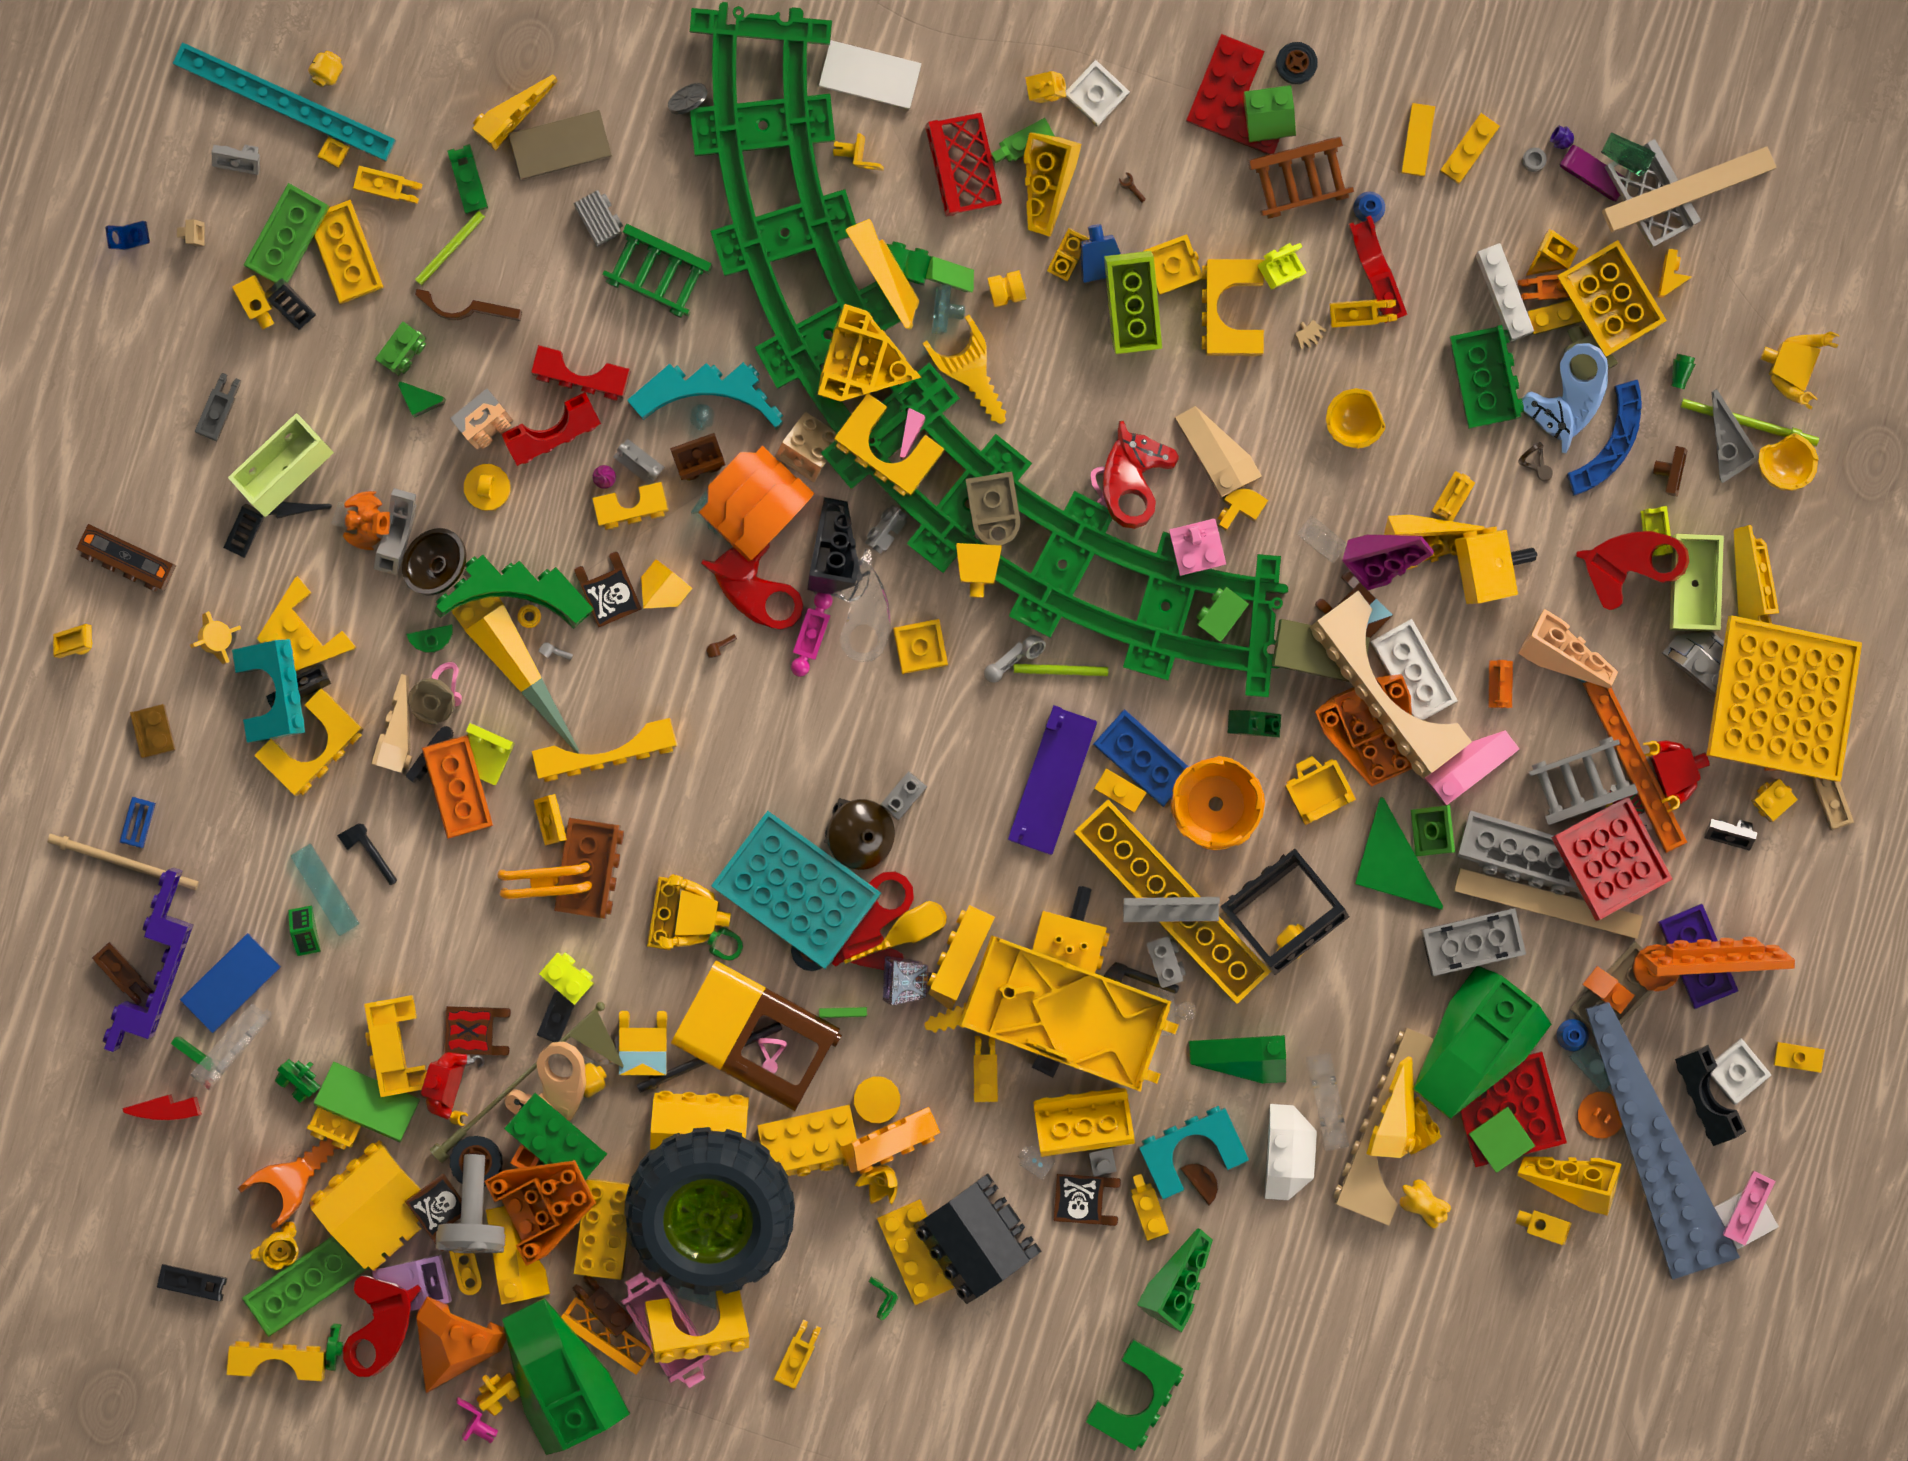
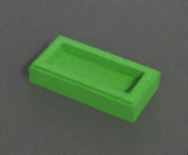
[819,1007,867,1018]

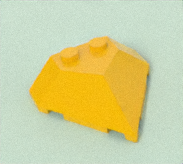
[818,304,921,402]

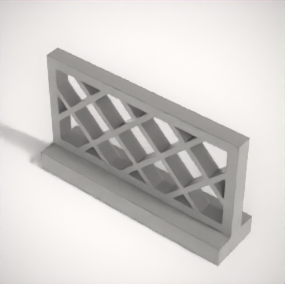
[1605,139,1701,248]

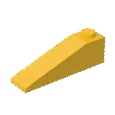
[472,74,558,151]
[486,1206,550,1305]

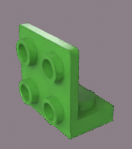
[375,321,426,376]

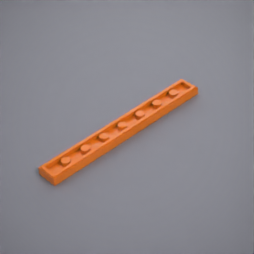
[1582,681,1688,853]

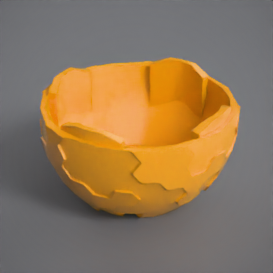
[1171,756,1265,850]

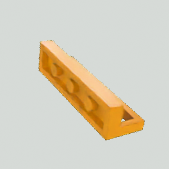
[561,1297,652,1375]

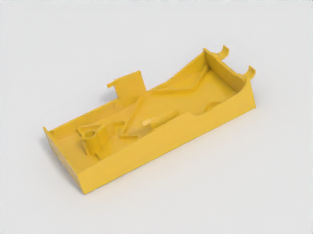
[959,935,1179,1092]

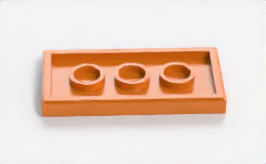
[422,735,493,839]

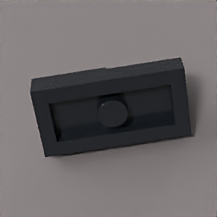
[1704,819,1757,851]

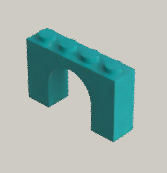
[232,639,305,743]
[1139,1106,1249,1199]

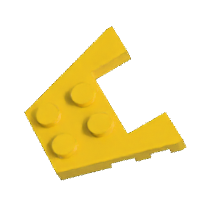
[257,576,356,672]

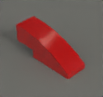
[122,1094,202,1120]

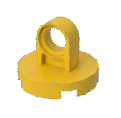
[464,464,511,511]

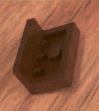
[670,433,726,481]

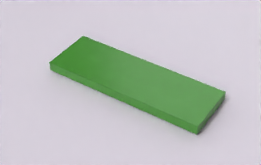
[242,1236,386,1337]

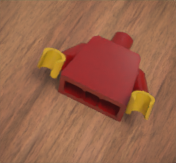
[1643,740,1710,812]

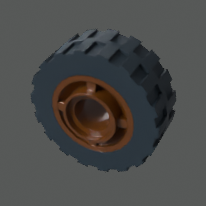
[450,1136,503,1187]

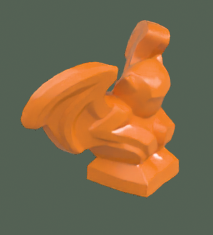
[343,491,390,550]

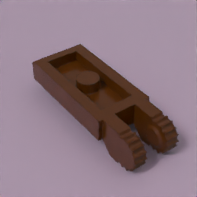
[92,942,153,1005]
[572,1275,633,1338]

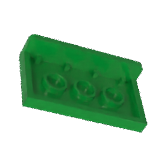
[1449,325,1524,429]

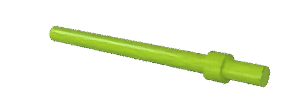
[1680,398,1819,446]

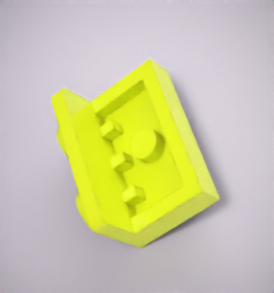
[1257,243,1307,290]
[539,952,595,1005]

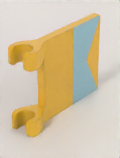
[619,1011,668,1075]

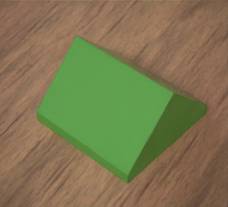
[1411,805,1455,857]

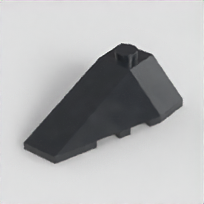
[807,497,859,594]

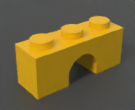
[592,482,669,530]

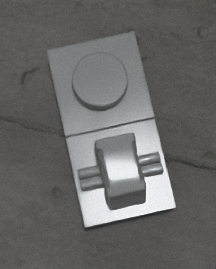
[212,145,260,175]

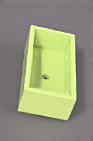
[228,413,334,517]
[1670,534,1724,632]

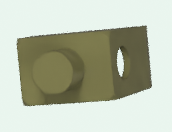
[1564,325,1618,380]

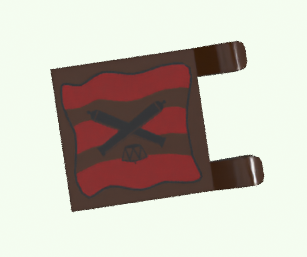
[445,1006,511,1056]

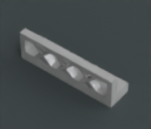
[1123,897,1220,922]

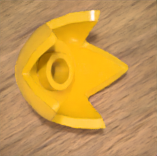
[855,1165,898,1205]

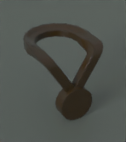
[1518,442,1553,481]

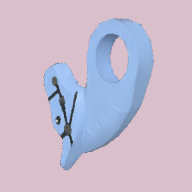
[1522,343,1608,453]

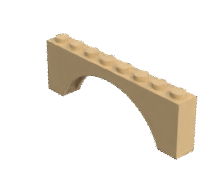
[1309,591,1472,779]
[1333,1028,1433,1225]

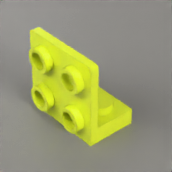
[466,723,515,785]

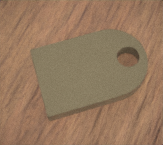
[965,472,1020,545]

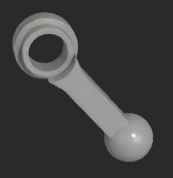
[984,635,1046,683]

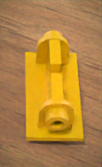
[1432,471,1476,522]

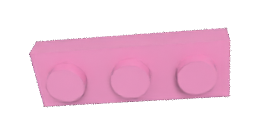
[1723,1171,1776,1245]

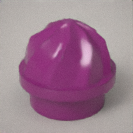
[592,465,616,489]

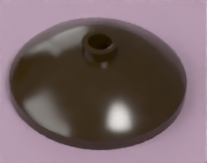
[402,528,467,596]
[827,799,895,870]

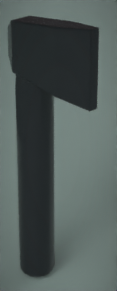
[337,823,397,885]
[1104,962,1179,994]

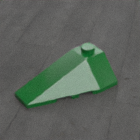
[1189,1035,1286,1084]
[1137,1228,1213,1333]

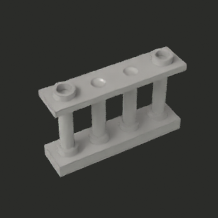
[1529,737,1638,825]

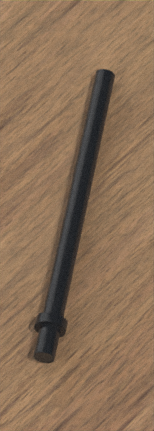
[637,1022,783,1093]

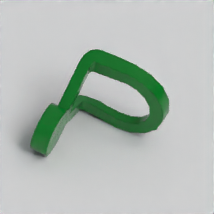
[707,927,743,961]
[868,1276,898,1321]

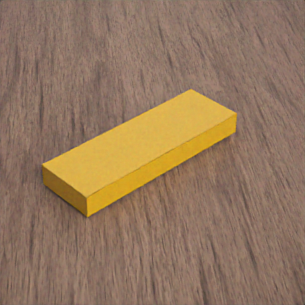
[1401,103,1436,177]

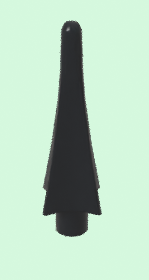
[268,502,332,519]

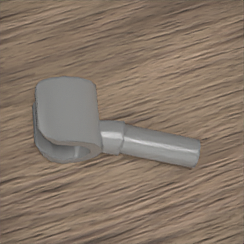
[538,643,573,660]

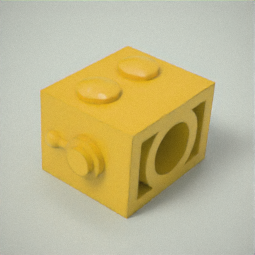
[1025,71,1066,103]
[1751,778,1798,822]

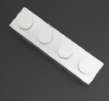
[1476,243,1534,342]

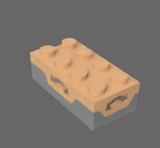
[450,389,513,449]

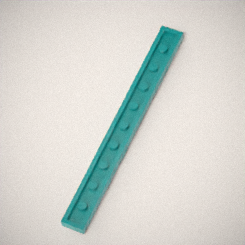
[173,42,396,162]

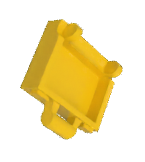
[1285,756,1356,825]

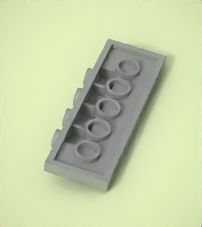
[1457,811,1580,895]

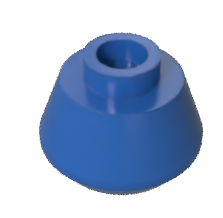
[1353,192,1385,223]
[1556,1019,1589,1051]

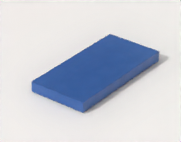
[1093,709,1189,807]
[180,933,281,1033]

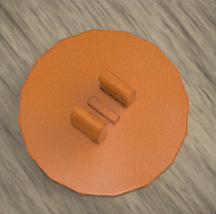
[1578,1092,1622,1138]

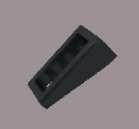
[265,278,316,330]
[223,504,265,558]

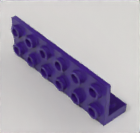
[1008,705,1097,855]

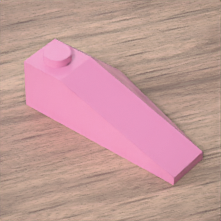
[1423,730,1519,806]

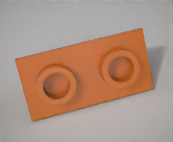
[1488,660,1513,708]

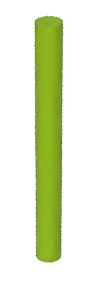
[415,211,485,286]
[1014,664,1108,676]

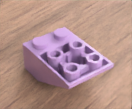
[372,1254,452,1311]

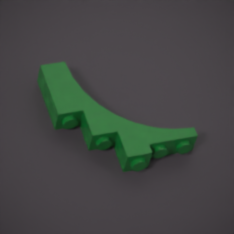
[434,555,593,629]

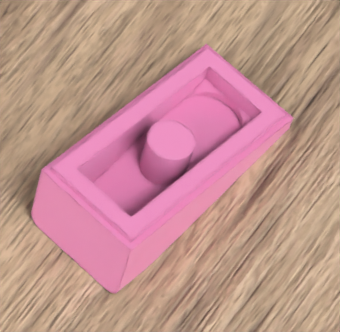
[900,408,926,460]

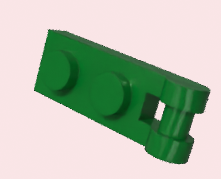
[447,144,488,214]

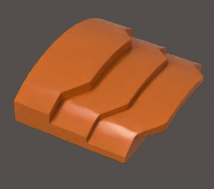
[698,445,815,562]

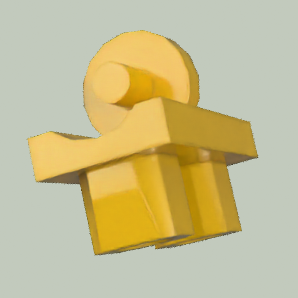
[476,1372,520,1416]

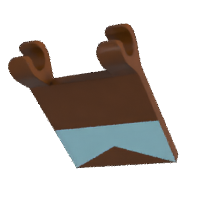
[1315,572,1393,638]

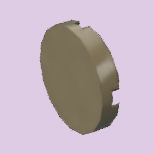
[408,678,455,725]

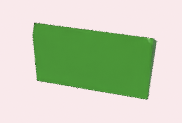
[925,256,974,292]

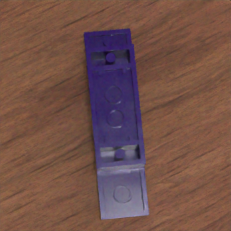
[103,868,194,1052]

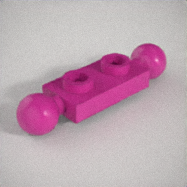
[791,592,833,677]

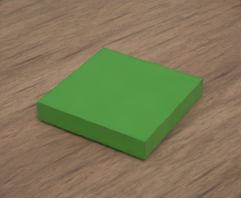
[1469,1107,1535,1173]

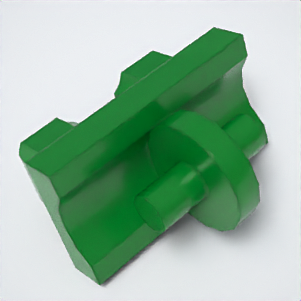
[275,1059,321,1103]

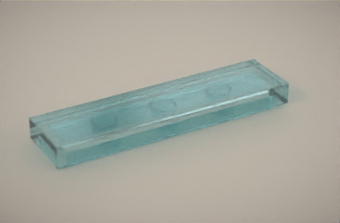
[290,843,360,936]

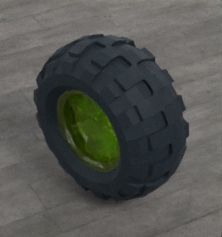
[624,1127,795,1295]

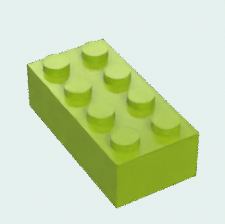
[1104,251,1162,354]

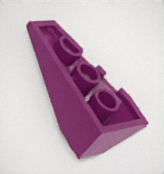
[1342,534,1434,590]

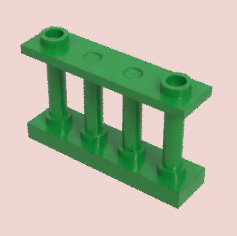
[602,223,713,318]

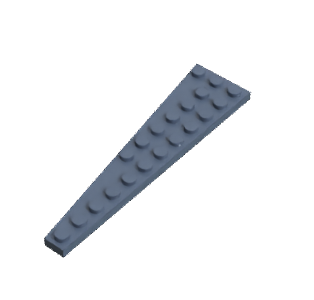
[1586,1002,1740,1279]

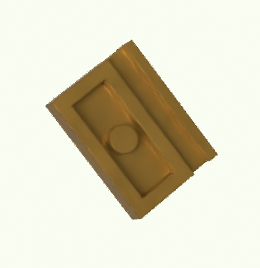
[130,704,176,758]

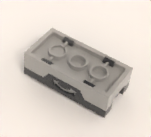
[1420,908,1526,976]

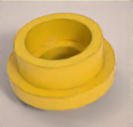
[517,605,541,628]

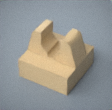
[177,219,205,246]

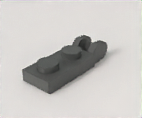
[195,373,241,441]

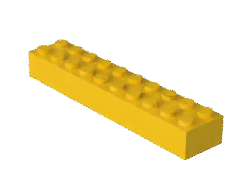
[1073,799,1271,1004]

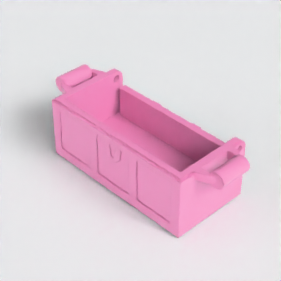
[621,1272,712,1388]

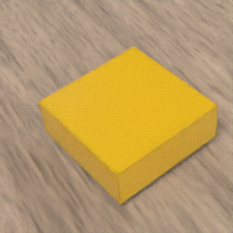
[317,136,350,168]

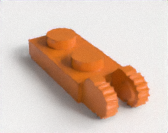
[1517,274,1569,301]

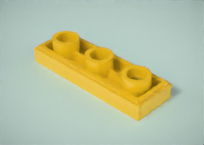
[647,877,681,950]

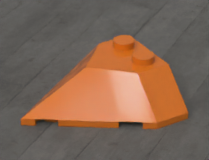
[416,1297,507,1393]

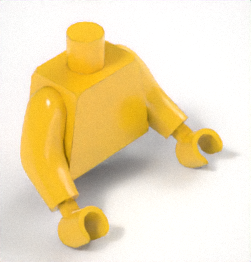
[1760,331,1840,410]

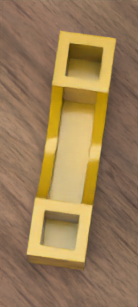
[227,1341,326,1381]

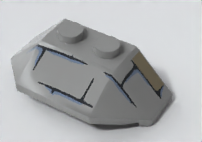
[1662,632,1724,697]

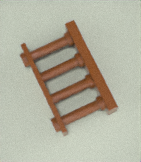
[1247,136,1354,219]

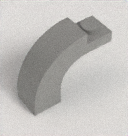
[374,488,417,575]

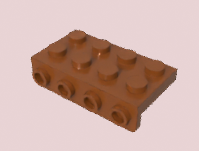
[554,818,624,919]

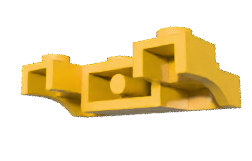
[364,995,427,1097]

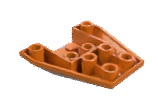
[1315,674,1412,787]
[484,1160,596,1266]

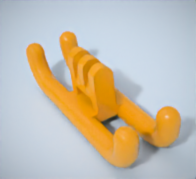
[497,862,592,899]

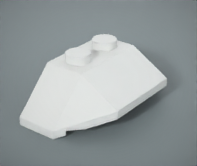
[1265,1104,1317,1200]

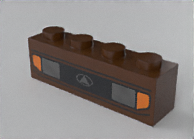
[76,524,177,592]

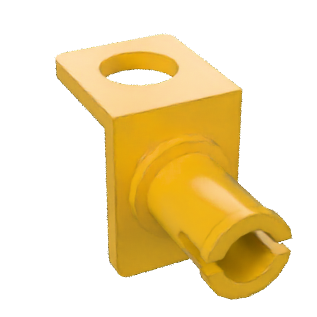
[833,133,884,171]

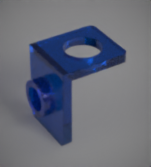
[105,221,150,250]

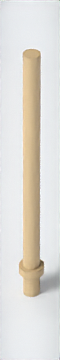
[47,834,199,890]

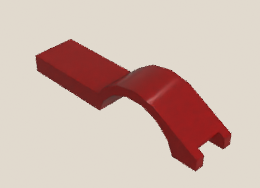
[1349,215,1408,323]

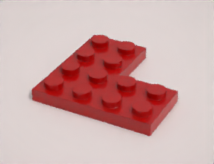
[1186,34,1280,155]

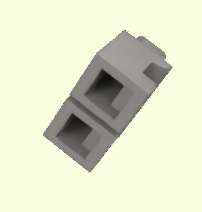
[881,771,927,821]

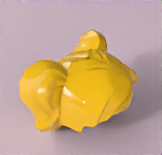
[250,1221,299,1270]

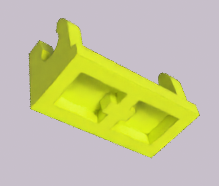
[1640,506,1673,557]

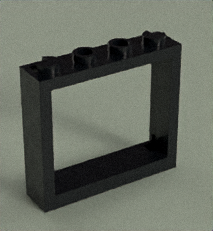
[1220,849,1350,975]

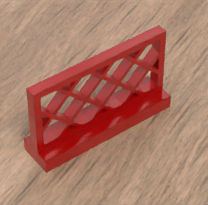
[925,112,1002,217]

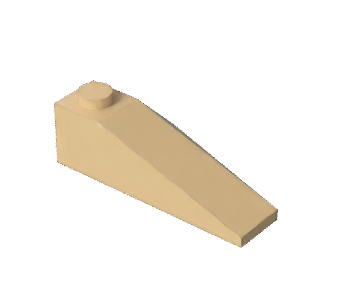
[371,674,413,773]

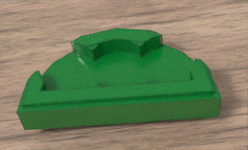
[406,624,453,653]
[325,1323,343,1371]

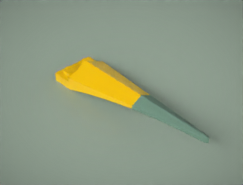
[451,597,579,753]

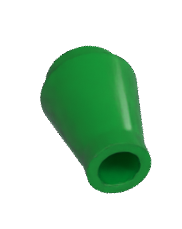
[1671,353,1696,389]

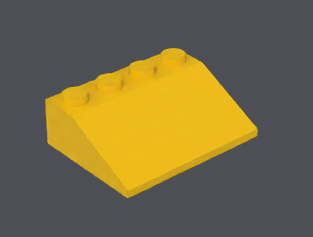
[1557,240,1667,357]

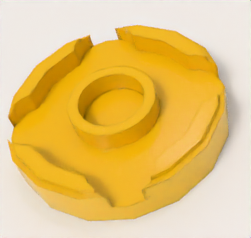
[854,1076,901,1123]

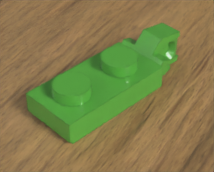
[991,118,1055,163]

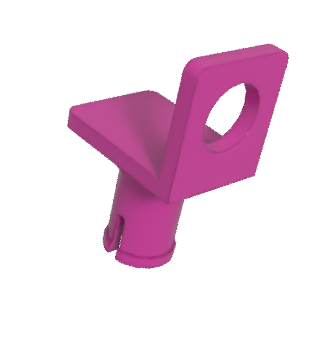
[456,1397,498,1444]

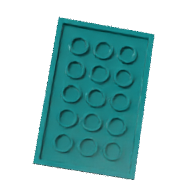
[711,810,882,970]

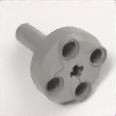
[436,1154,505,1253]

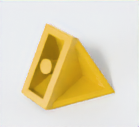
[1526,229,1579,276]
[641,559,693,609]

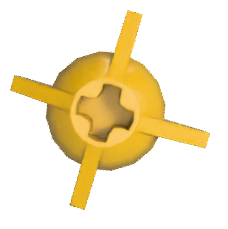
[190,612,241,664]

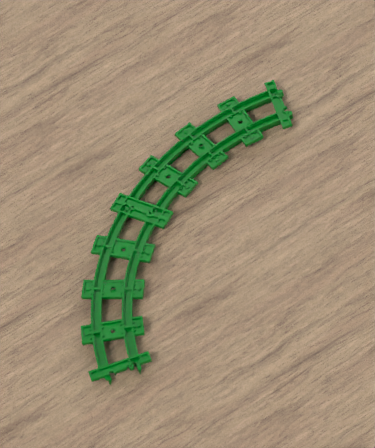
[689,2,1288,698]

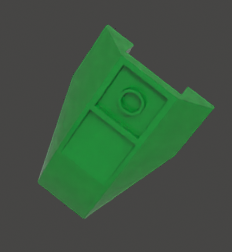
[1413,966,1552,1119]
[502,1298,630,1455]

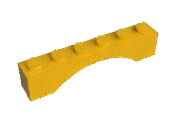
[532,718,677,782]

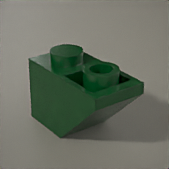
[1227,710,1281,738]

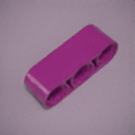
[1559,145,1625,202]

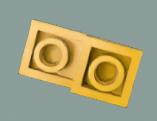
[1047,228,1090,282]

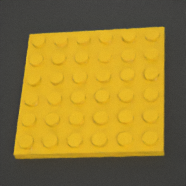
[1706,615,1862,782]

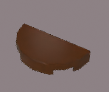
[1180,1163,1218,1206]

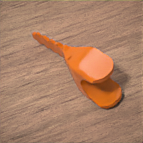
[237,1138,340,1230]

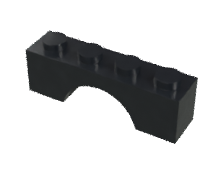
[1675,1045,1746,1146]

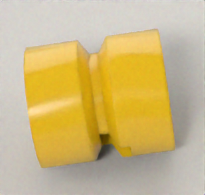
[987,270,1026,308]

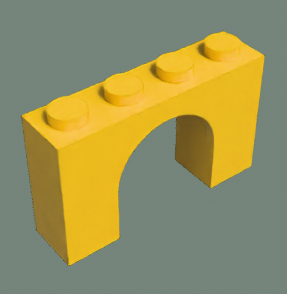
[1201,259,1264,356]
[834,393,944,496]
[254,688,363,796]
[645,1290,749,1363]

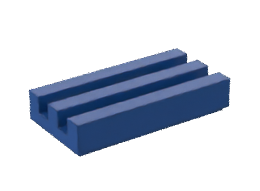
[120,797,156,849]

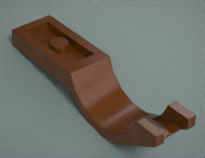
[415,289,522,321]

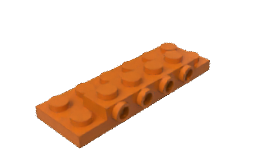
[1643,937,1795,976]

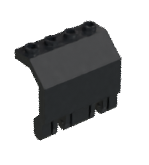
[913,1173,1042,1304]

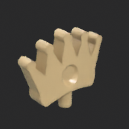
[1295,320,1326,349]

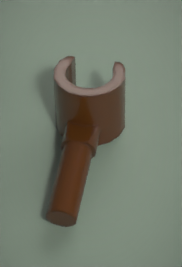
[1119,172,1146,203]
[706,634,737,658]

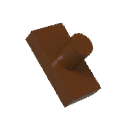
[1653,446,1688,497]

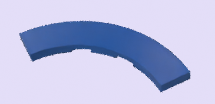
[1567,379,1642,496]

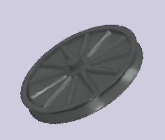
[668,83,707,114]

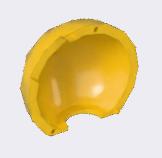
[1326,388,1386,449]
[1758,433,1819,491]

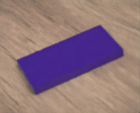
[1658,904,1738,1009]

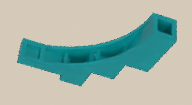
[627,362,783,430]

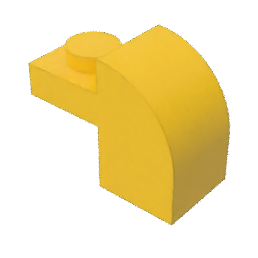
[1217,489,1269,531]

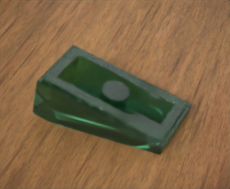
[1601,132,1656,176]

